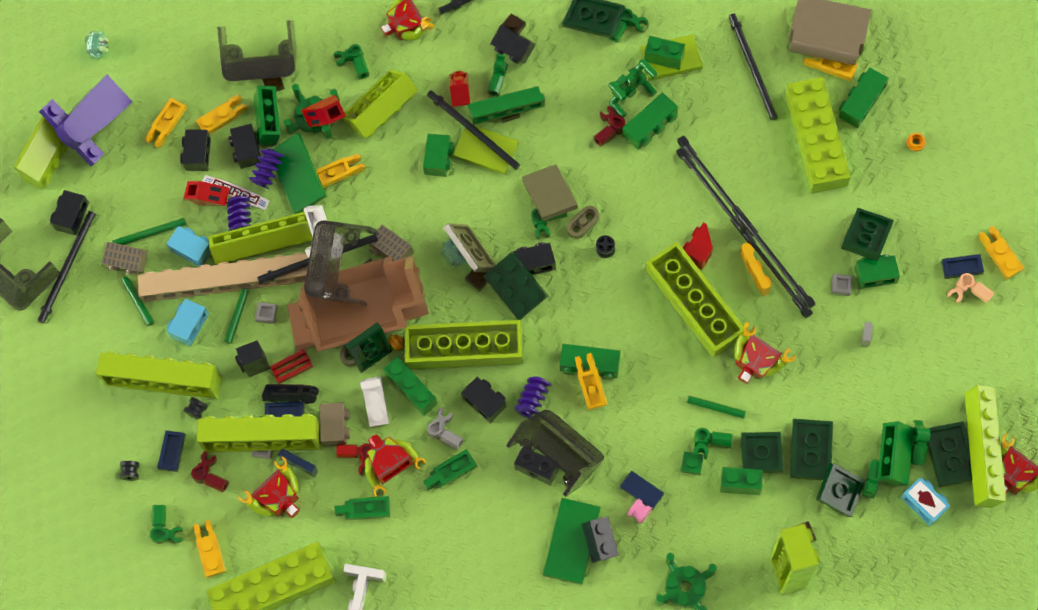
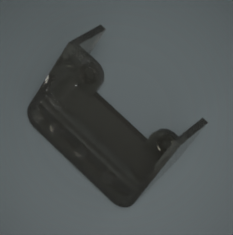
[217,20,297,81]
[0,218,60,311]
[304,220,379,306]
[506,410,604,497]

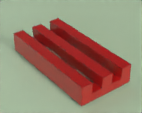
[270,349,313,384]

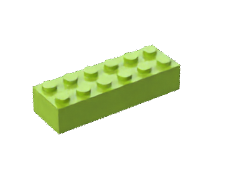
[785,77,851,193]
[646,242,744,359]
[405,320,523,369]
[96,351,222,399]
[197,414,321,453]
[770,523,820,595]
[206,541,336,610]

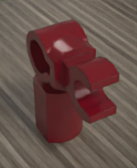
[593,106,625,147]
[191,451,229,493]

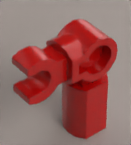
[337,443,372,475]

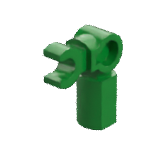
[609,8,648,43]
[333,44,369,79]
[488,53,508,96]
[531,209,567,240]
[911,420,930,465]
[693,428,732,459]
[862,459,879,499]
[150,505,183,544]

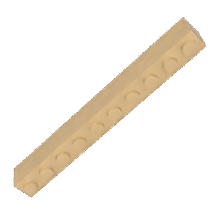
[138,253,330,303]

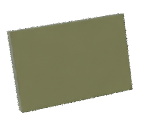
[522,165,578,221]
[443,223,496,272]

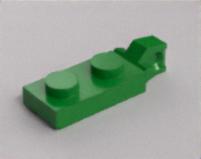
[423,449,477,490]
[335,496,390,520]

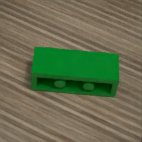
[838,67,889,128]
[254,86,280,145]
[623,92,678,150]
[559,344,621,380]
[383,356,438,417]
[877,421,914,487]

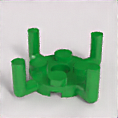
[609,59,658,118]
[284,84,340,139]
[656,553,717,610]

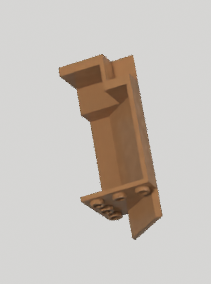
[288,256,429,352]

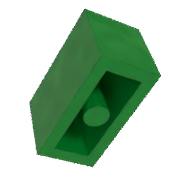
[644,36,685,70]
[423,133,454,177]
[855,254,900,289]
[720,467,763,495]

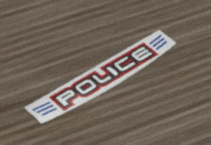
[202,175,270,210]

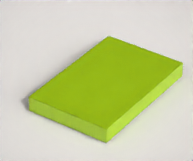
[640,34,703,81]
[453,126,519,175]

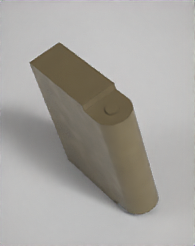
[789,0,871,65]

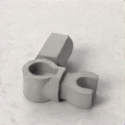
[427,408,464,450]

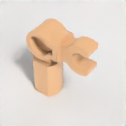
[947,273,994,303]

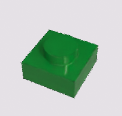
[681,451,704,475]

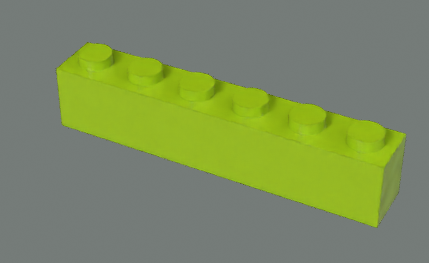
[208,212,314,265]
[964,385,1006,508]

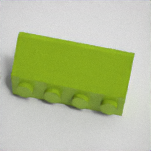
[340,69,418,139]
[14,116,69,189]

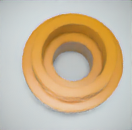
[906,133,926,151]
[388,334,405,351]

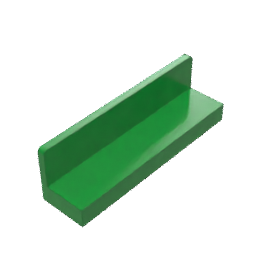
[468,86,545,125]

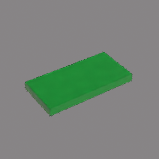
[271,133,328,214]
[543,498,600,585]

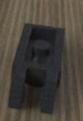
[262,384,319,404]

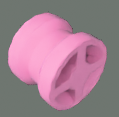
[627,499,652,524]

